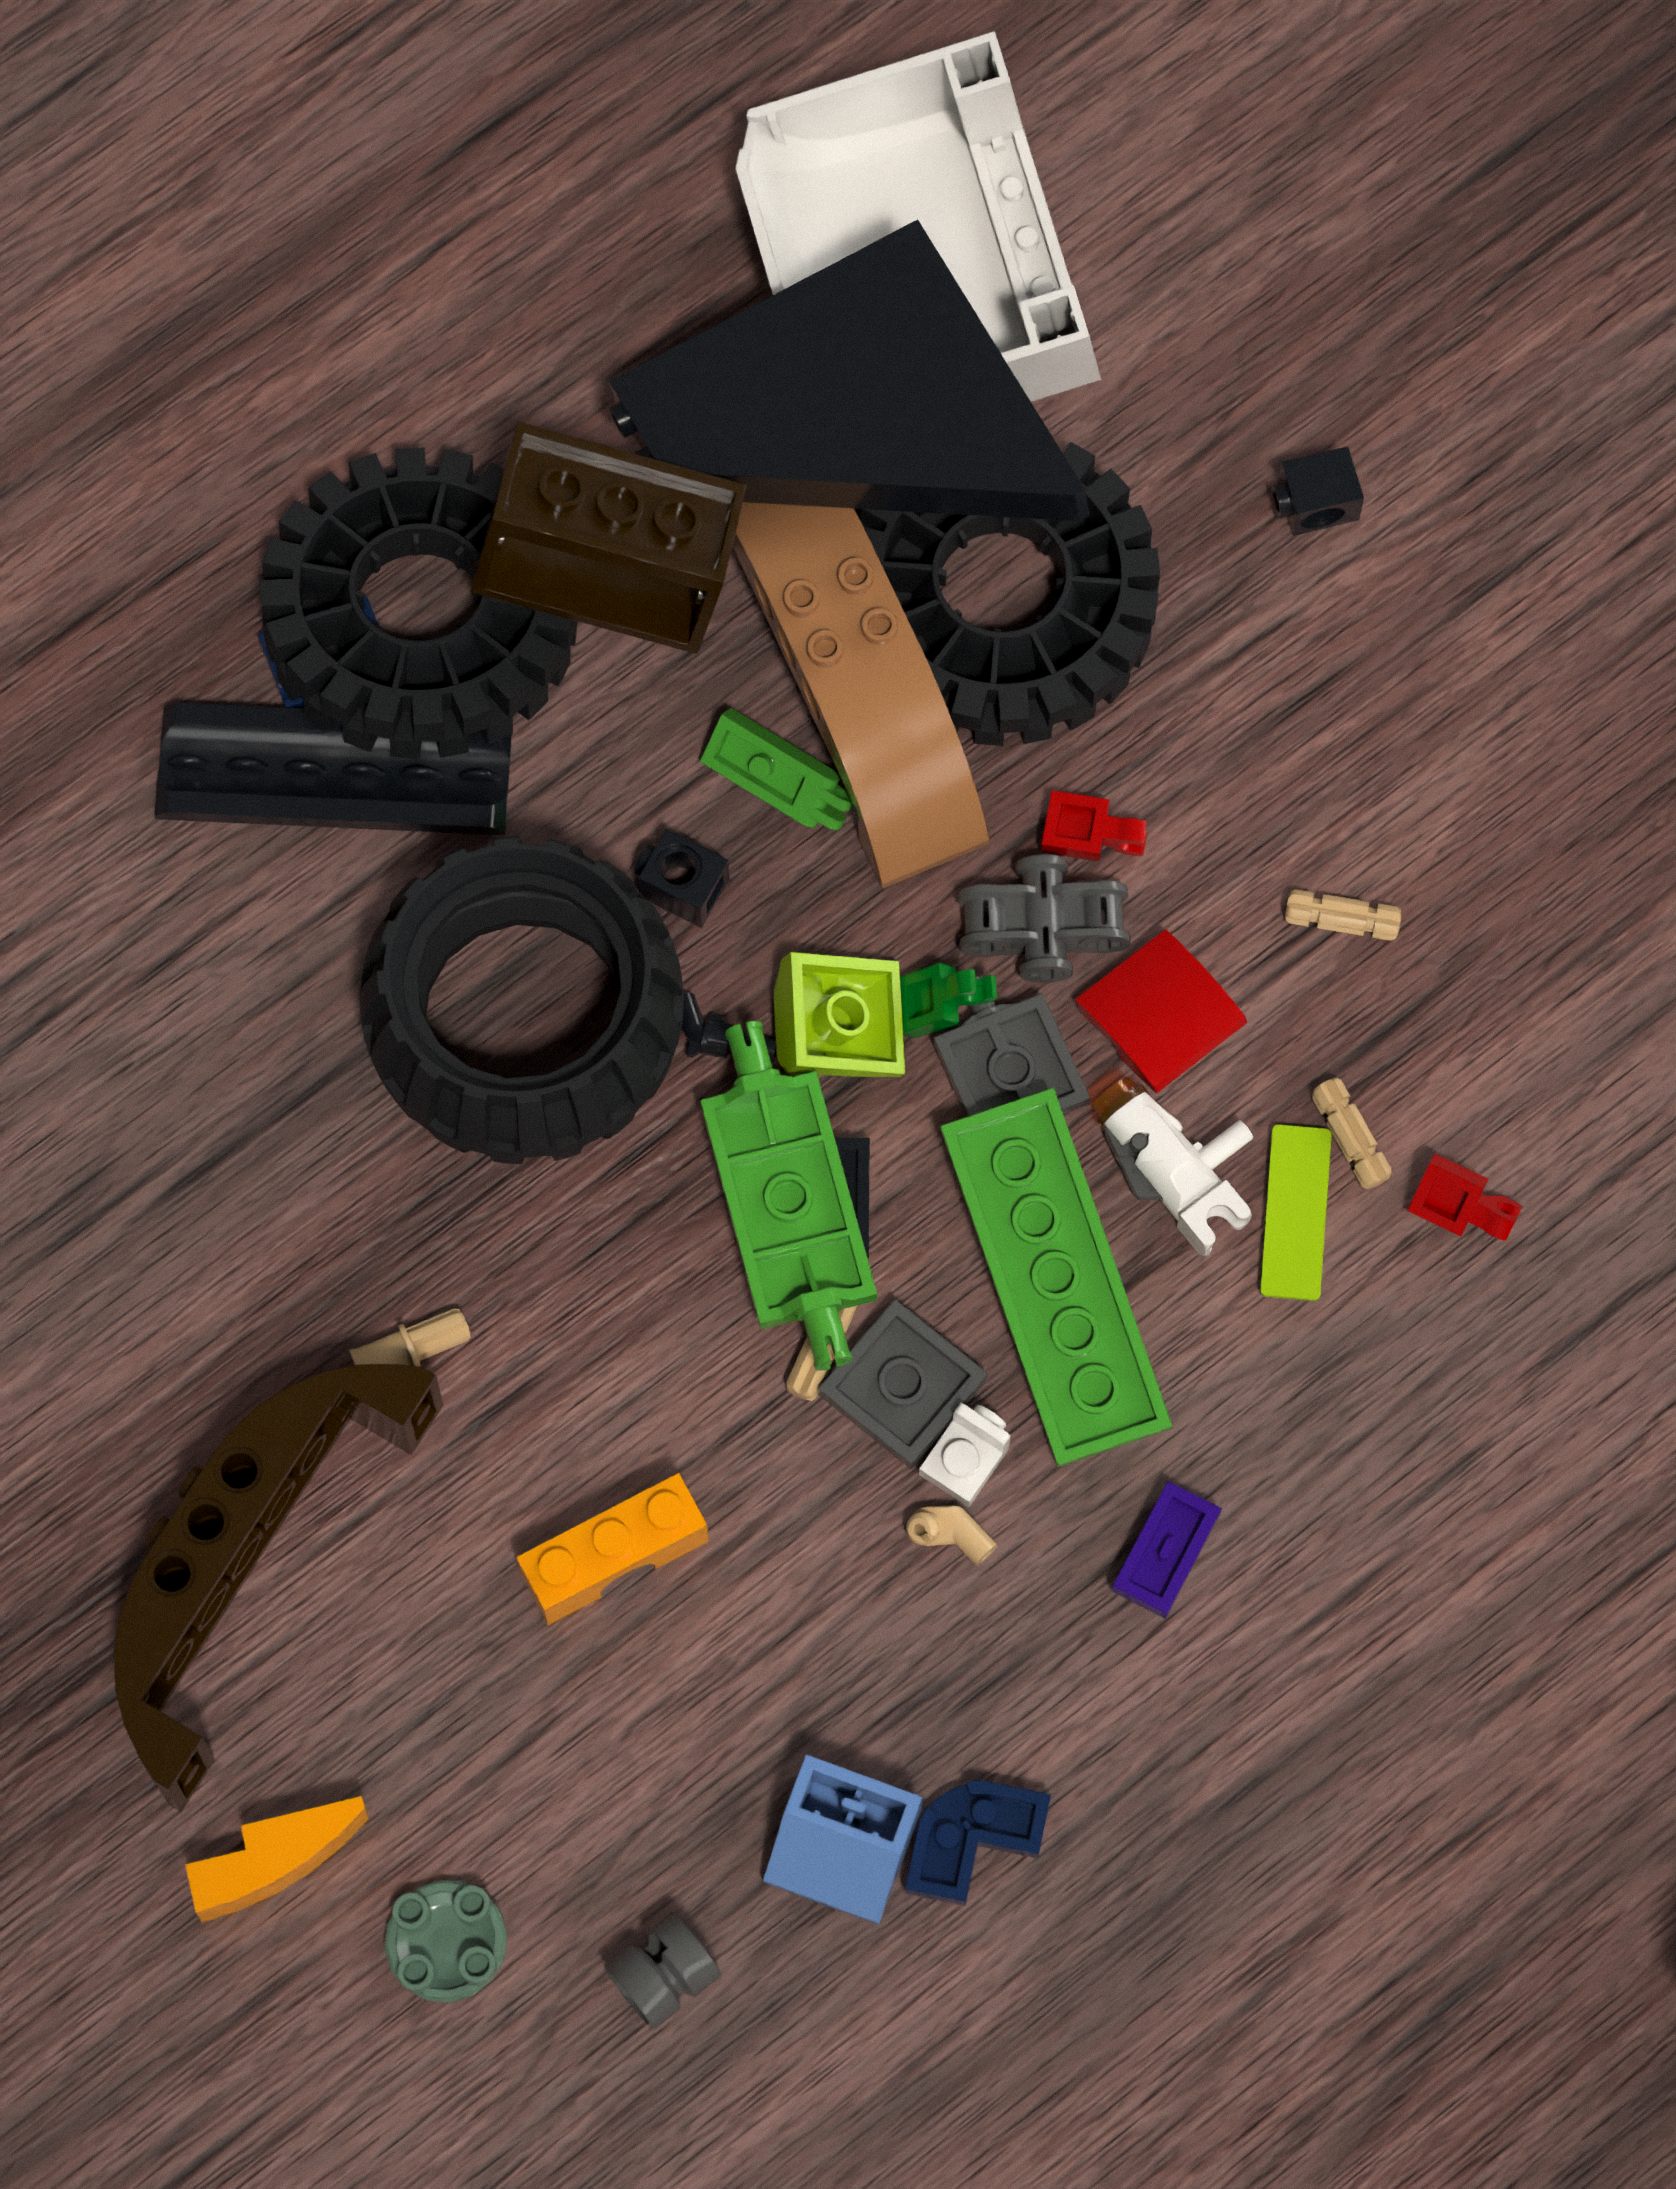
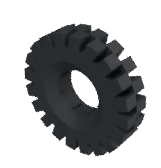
[860,434,1160,746]
[260,447,578,759]

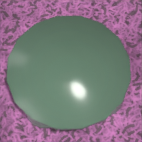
[384,1880,507,2003]

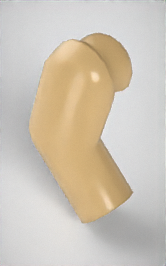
[906,1505,998,1566]

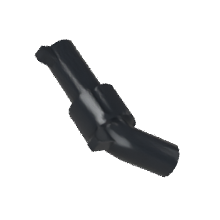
[682,993,776,1067]

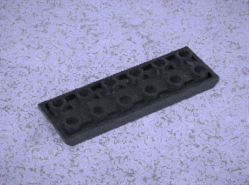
[154,703,512,836]

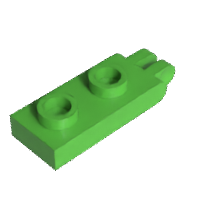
[700,708,853,830]

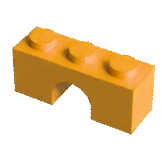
[516,1473,709,1625]

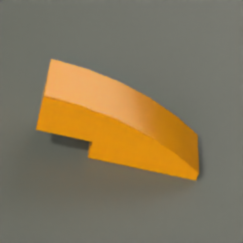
[185,1796,369,1922]

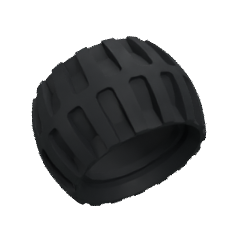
[360,836,684,1164]

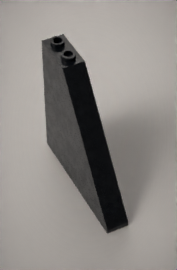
[608,219,1090,521]

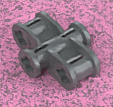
[958,854,1131,983]

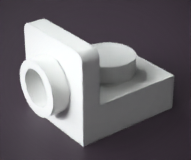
[919,1403,1011,1507]

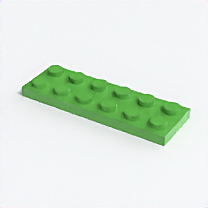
[940,1088,1173,1468]

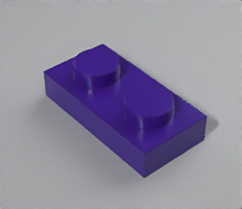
[1112,1481,1222,1619]

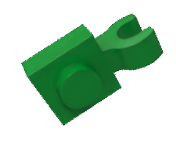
[900,963,997,1038]

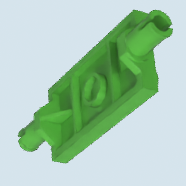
[700,1021,877,1371]

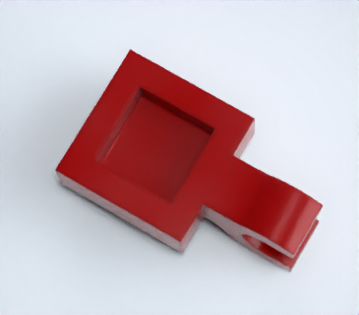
[1041,790,1147,862]
[1407,1153,1523,1241]

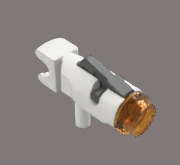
[1092,1077,1253,1256]

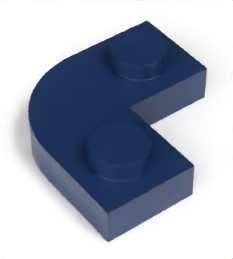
[905,1781,1051,1906]

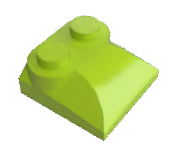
[774,952,905,1078]

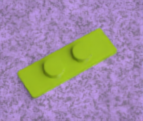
[1260,1125,1332,1301]

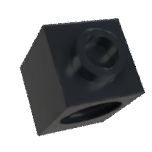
[1271,446,1364,536]
[634,829,729,928]

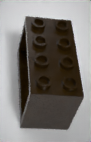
[471,421,747,654]

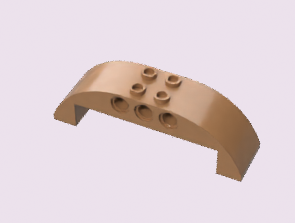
[733,502,989,889]

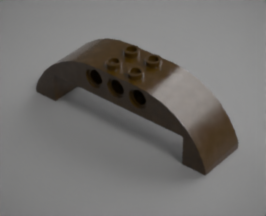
[114,1364,444,1812]

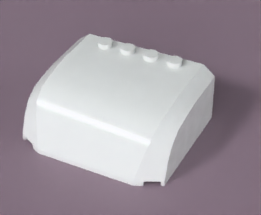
[736,31,1101,402]

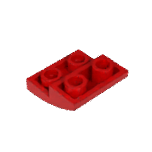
[1075,929,1247,1094]

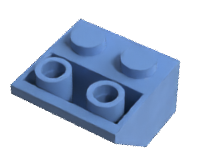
[763,1755,922,1925]

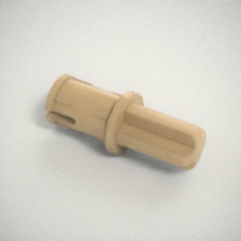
[349,1309,471,1367]

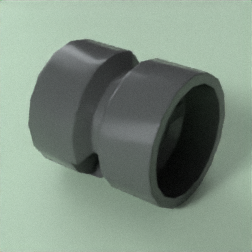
[604,1912,722,2031]

